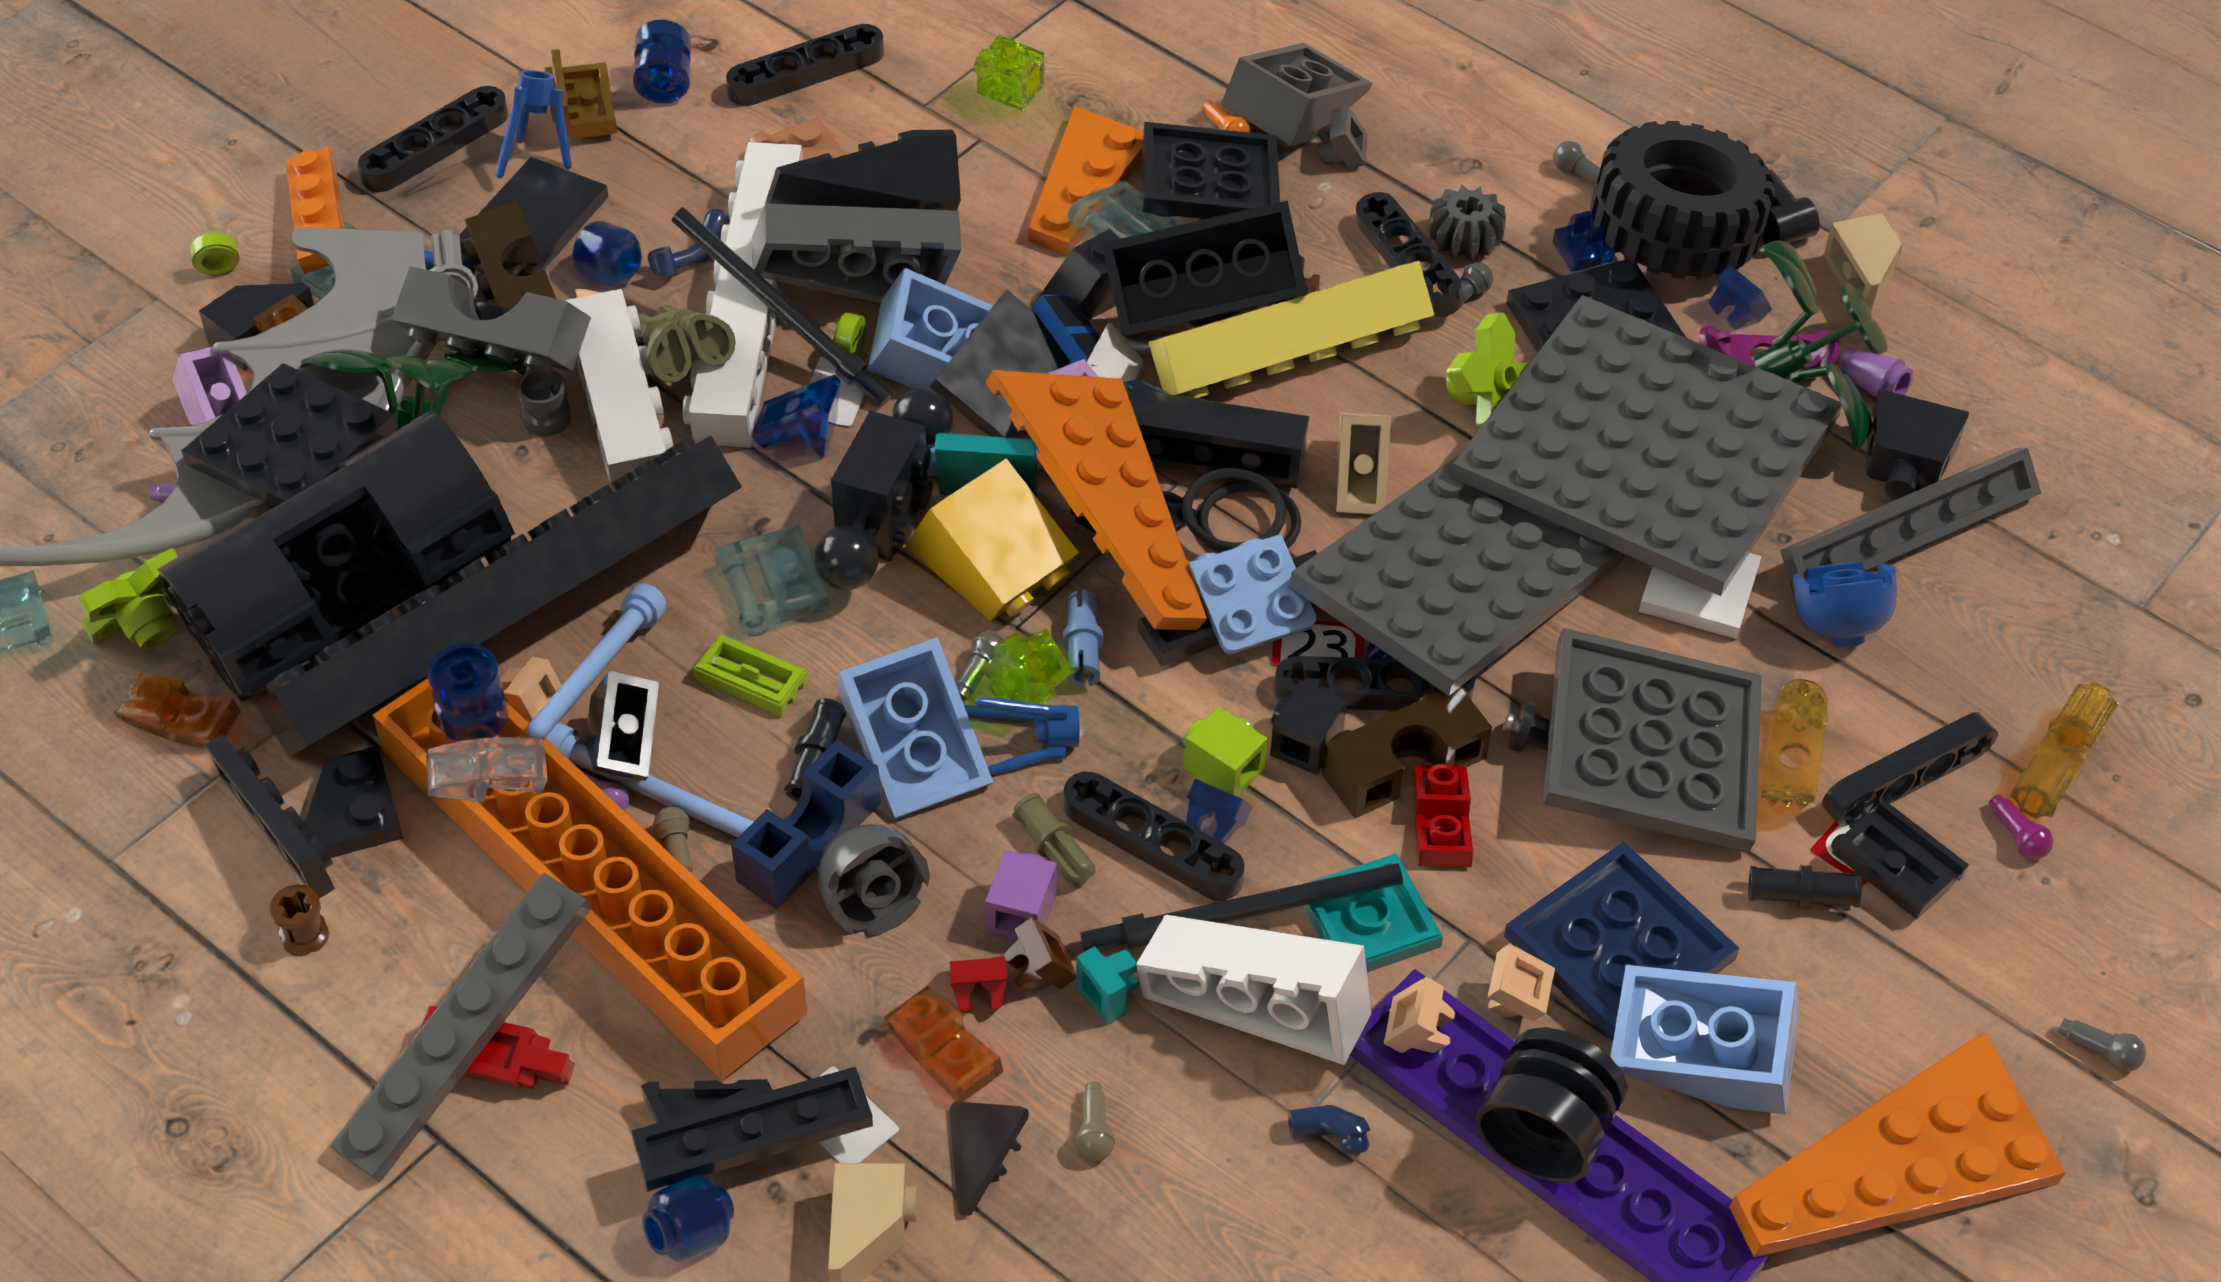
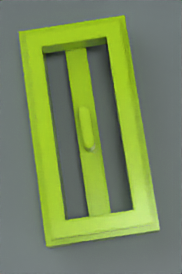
[693,634,809,717]

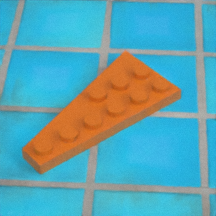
[985,370,1207,630]
[1729,1031,2066,1257]

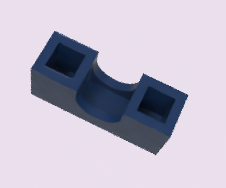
[731,740,881,909]

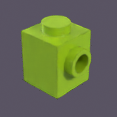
[1183,706,1268,802]

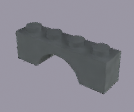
[391,266,591,374]

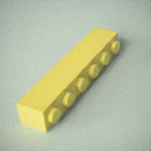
[1148,261,1434,398]

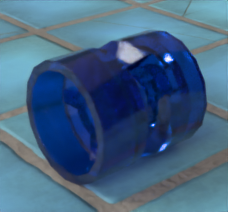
[633,20,691,103]
[427,643,509,744]

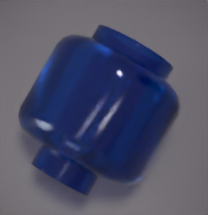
[572,221,642,286]
[642,1175,734,1263]

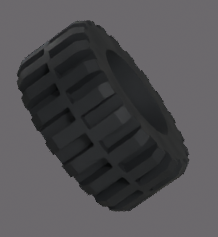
[1590,121,1775,280]

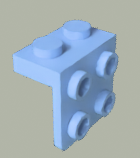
[1188,534,1316,654]

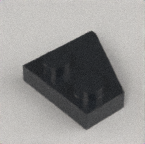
[304,745,403,858]

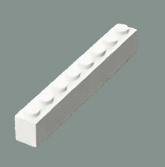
[683,142,803,448]

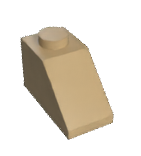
[1823,213,1902,313]
[1336,412,1391,514]
[828,1163,917,1282]

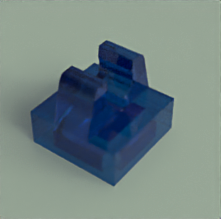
[1552,211,1614,272]
[1709,264,1772,329]
[1186,779,1253,843]

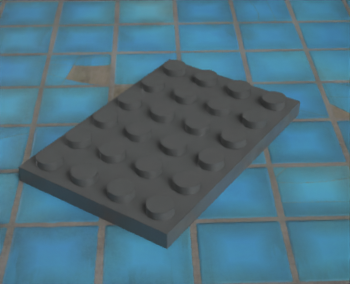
[1289,455,1625,695]

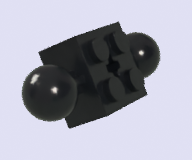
[814,388,953,590]

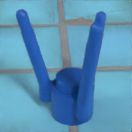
[495,70,572,179]
[964,697,1080,775]

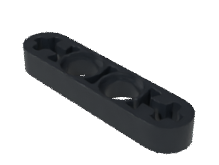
[726,24,884,106]
[358,86,508,192]
[1356,192,1464,317]
[1274,656,1476,711]
[1821,712,1998,826]
[1064,771,1244,900]

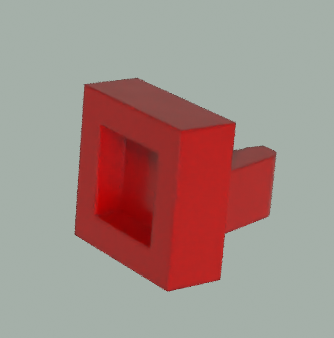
[949,957,1007,1012]

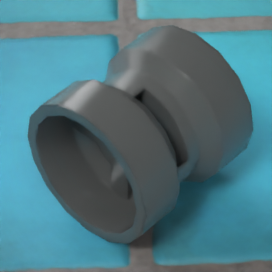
[517,370,571,436]

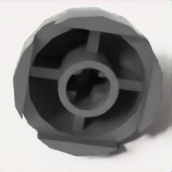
[817,824,930,936]

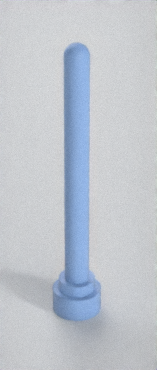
[527,583,666,740]
[545,722,754,838]

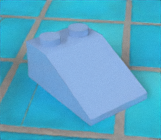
[868,268,993,390]
[836,637,993,820]
[1611,965,1800,1114]

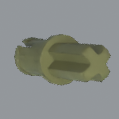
[1012,793,1095,886]

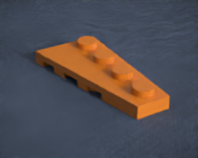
[1028,106,1143,256]

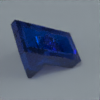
[751,374,841,458]

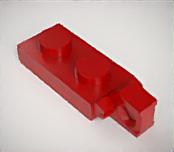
[420,1005,575,1089]

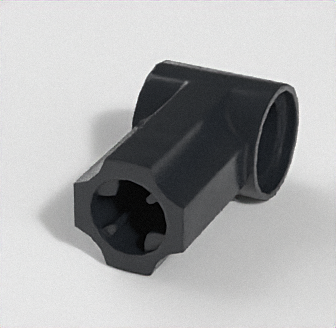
[1762,165,1820,244]

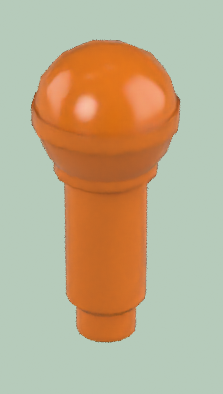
[1203,100,1251,133]

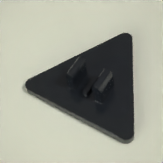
[949,1101,1029,1216]

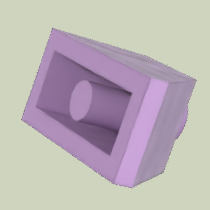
[172,347,247,425]

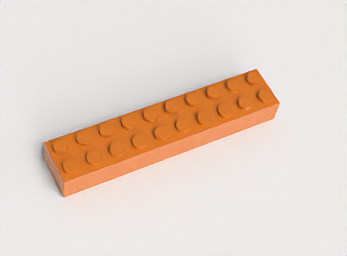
[373,657,807,1080]

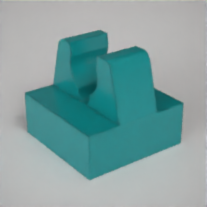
[1076,946,1139,1025]

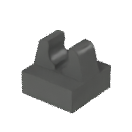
[1316,104,1367,170]

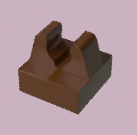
[1004,917,1076,993]

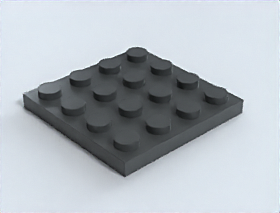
[1543,628,1762,853]

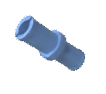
[1063,590,1103,687]

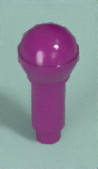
[1989,794,2054,860]

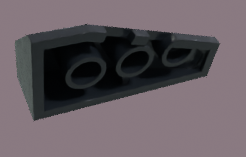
[765,129,961,211]

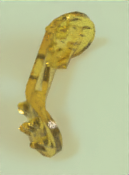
[1761,679,1828,809]

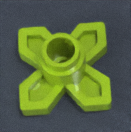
[1446,312,1530,429]
[79,548,178,650]

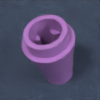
[1838,348,1913,398]

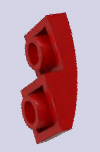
[1413,764,1473,867]

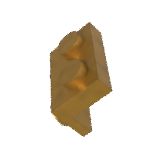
[544,49,617,139]

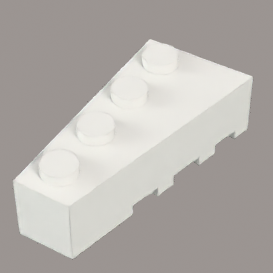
[565,289,673,488]
[1136,915,1372,1065]

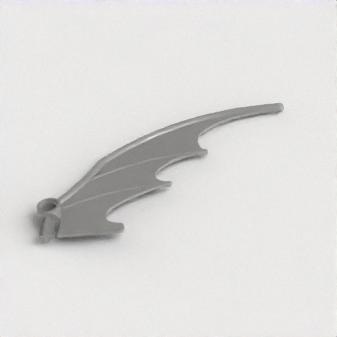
[0,227,478,566]

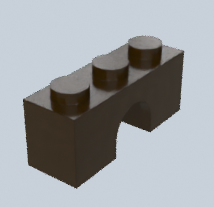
[463,200,556,309]
[1322,687,1492,819]

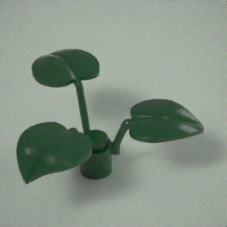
[1754,241,1887,450]
[301,349,527,429]

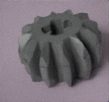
[1429,185,1506,261]

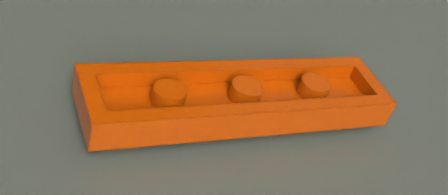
[286,146,345,274]

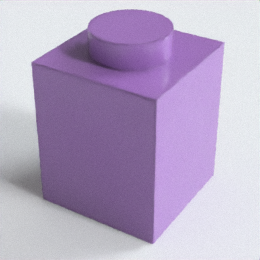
[985,850,1057,940]

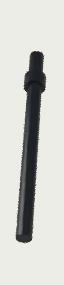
[671,207,893,407]
[1080,863,1403,952]

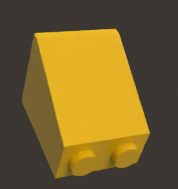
[906,459,1079,622]

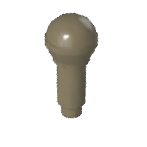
[653,807,693,873]
[1075,1081,1115,1162]

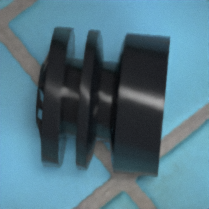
[1475,1027,1628,1183]

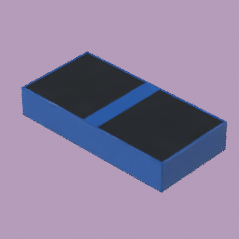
[1032,294,1101,366]

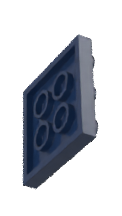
[1504,841,1739,1041]

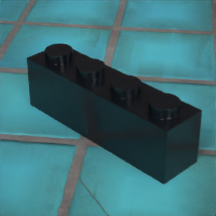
[1125,388,1310,489]

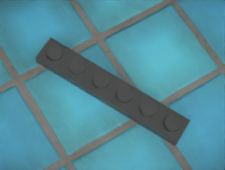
[1780,448,2041,597]
[330,872,592,1183]

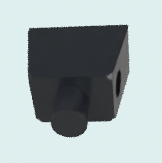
[1866,389,1969,500]

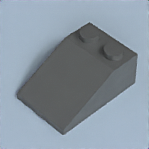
[1221,43,1372,147]

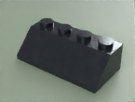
[1102,200,1308,336]

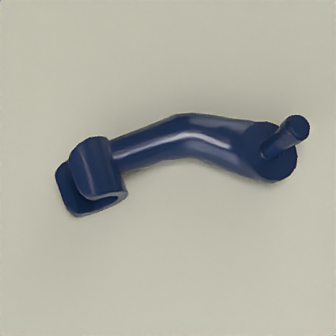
[647,209,730,277]

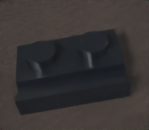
[1832,799,1969,919]

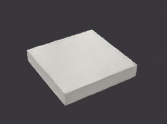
[1639,553,1762,639]

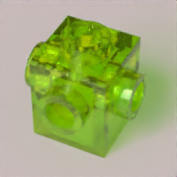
[974,35,1044,111]
[981,629,1074,704]

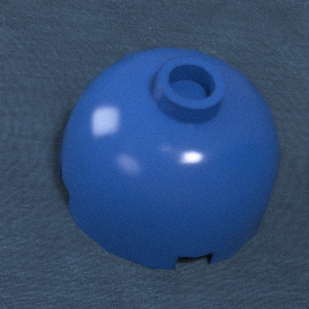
[1793,562,1897,646]

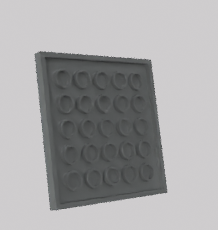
[1451,295,1842,596]

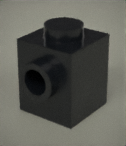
[1270,680,1347,775]

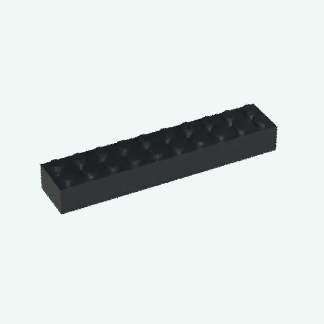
[255,436,742,756]

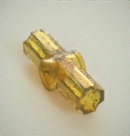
[2010,682,2118,819]

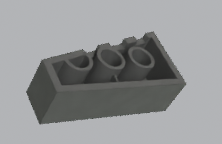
[752,204,961,303]

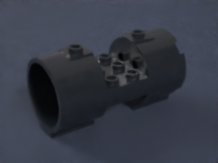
[157,411,515,703]

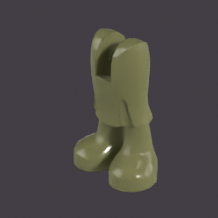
[635,305,736,382]

